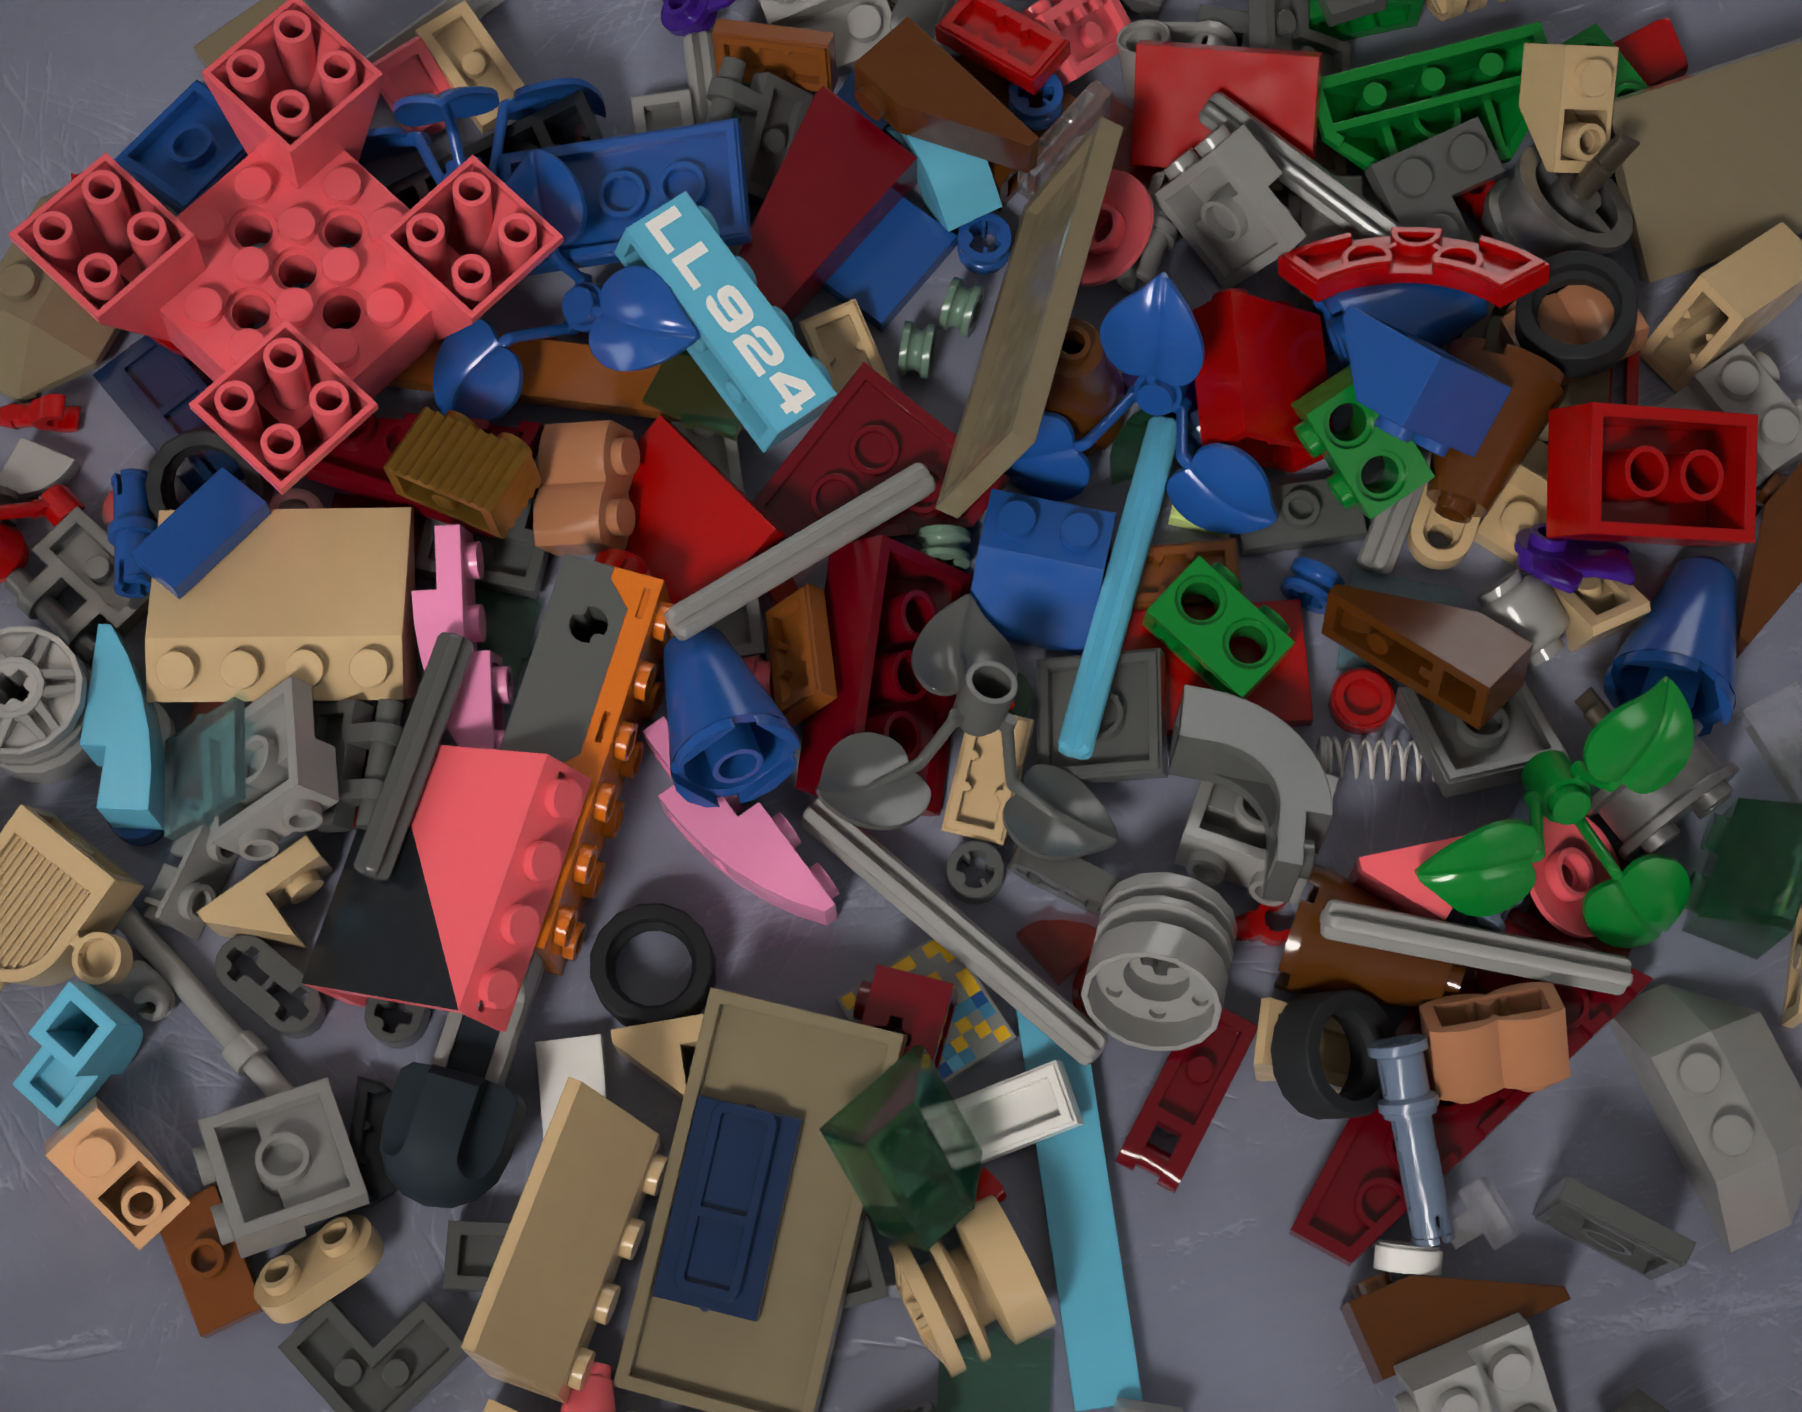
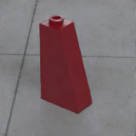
[738,85,917,322]

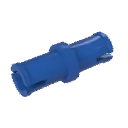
[107,468,158,598]

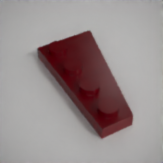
[303,413,544,538]

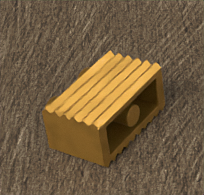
[383,406,542,539]

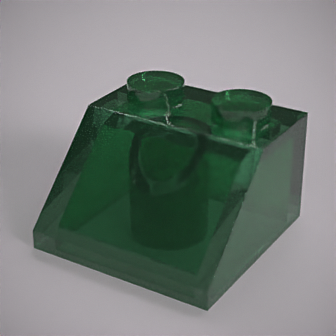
[1682,798,1802,960]
[819,1044,982,1252]

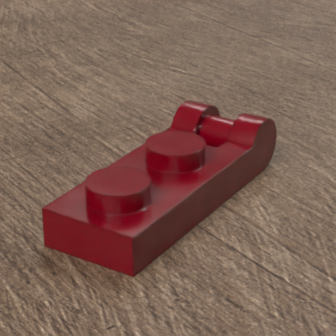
[1115,1008,1258,1193]

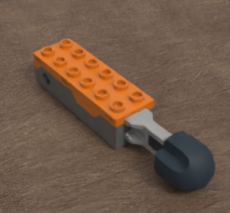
[379,548,675,1208]

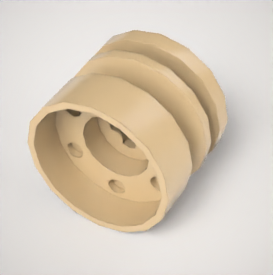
[888,1195,1056,1378]

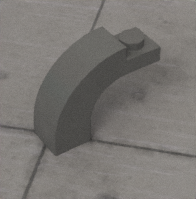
[1168,685,1333,903]

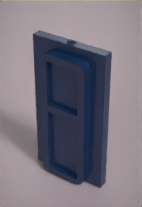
[93,335,245,495]
[652,1095,804,1322]

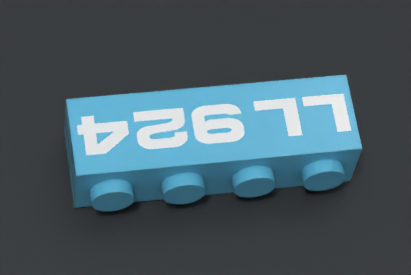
[614,191,837,453]

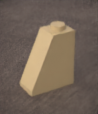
[1640,222,1802,393]

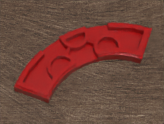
[1278,227,1550,308]

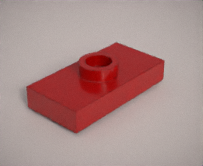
[935,0,1071,95]

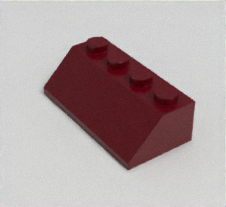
[795,535,972,817]

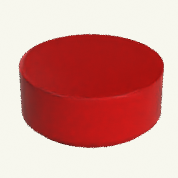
[1328,668,1395,735]

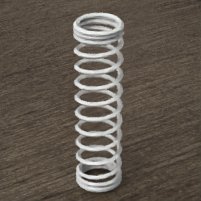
[1317,736,1436,783]

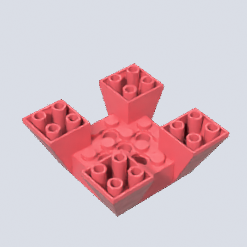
[8,0,564,495]

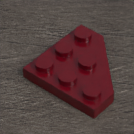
[752,362,1011,542]

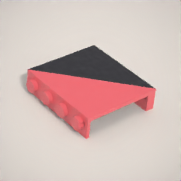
[301,745,592,1032]

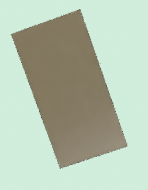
[1610,38,1802,283]
[935,116,1123,519]
[613,987,908,1412]

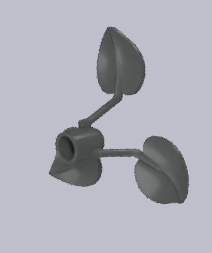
[816,594,1119,861]

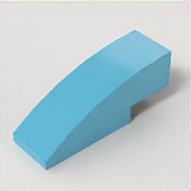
[80,624,168,830]

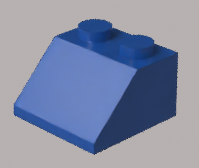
[1343,305,1512,457]
[970,489,1116,655]

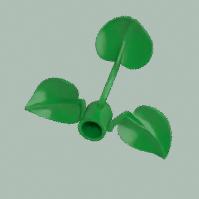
[1414,676,1694,948]

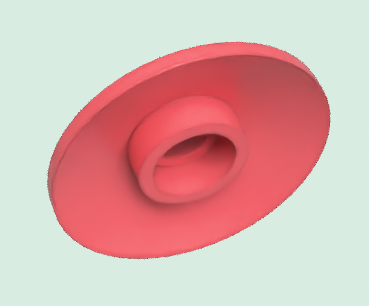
[1079,169,1154,286]
[1530,815,1621,939]

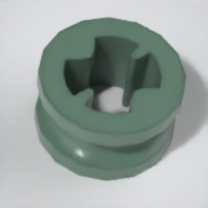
[938,277,985,338]
[897,321,937,379]
[915,525,971,571]

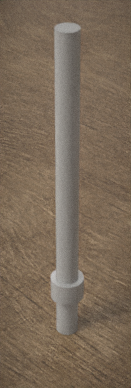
[116,904,294,1097]

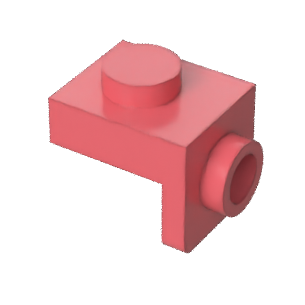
[372,36,451,135]

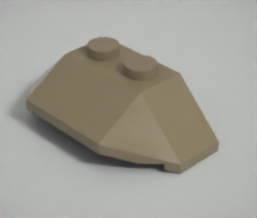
[0,187,121,403]

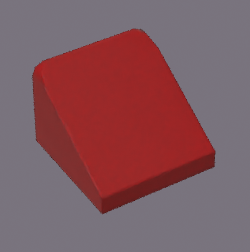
[1613,17,1688,87]

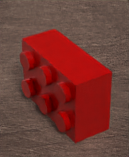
[1546,402,1758,547]

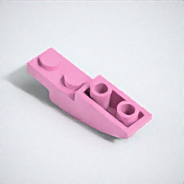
[411,524,514,750]
[643,716,839,926]

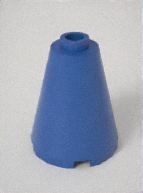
[1312,283,1488,367]
[1604,556,1737,737]
[663,626,800,808]

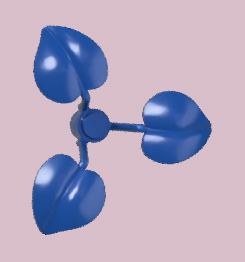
[358,78,606,185]
[433,149,701,422]
[1004,272,1279,534]

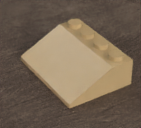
[145,507,417,703]
[461,1077,668,1404]

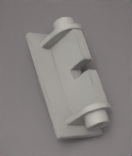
[143,801,239,941]

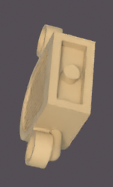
[0,804,144,993]

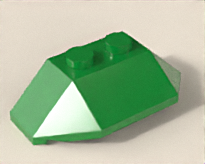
[1318,21,1548,171]

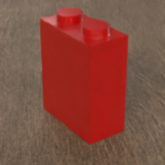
[1192,288,1335,474]

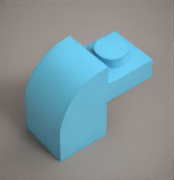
[886,126,1002,232]
[12,981,143,1127]

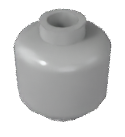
[1477,569,1570,667]

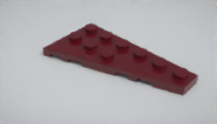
[1289,908,1654,1267]

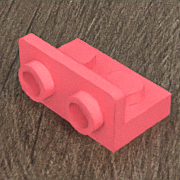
[1020,0,1132,87]

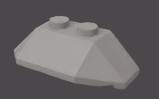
[1608,984,1802,1254]

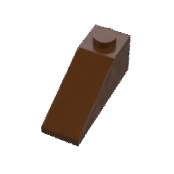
[854,16,1039,173]
[1736,462,1802,659]
[1321,584,1534,730]
[1340,1271,1571,1384]

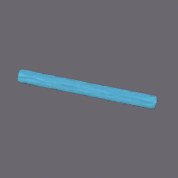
[1058,416,1176,760]

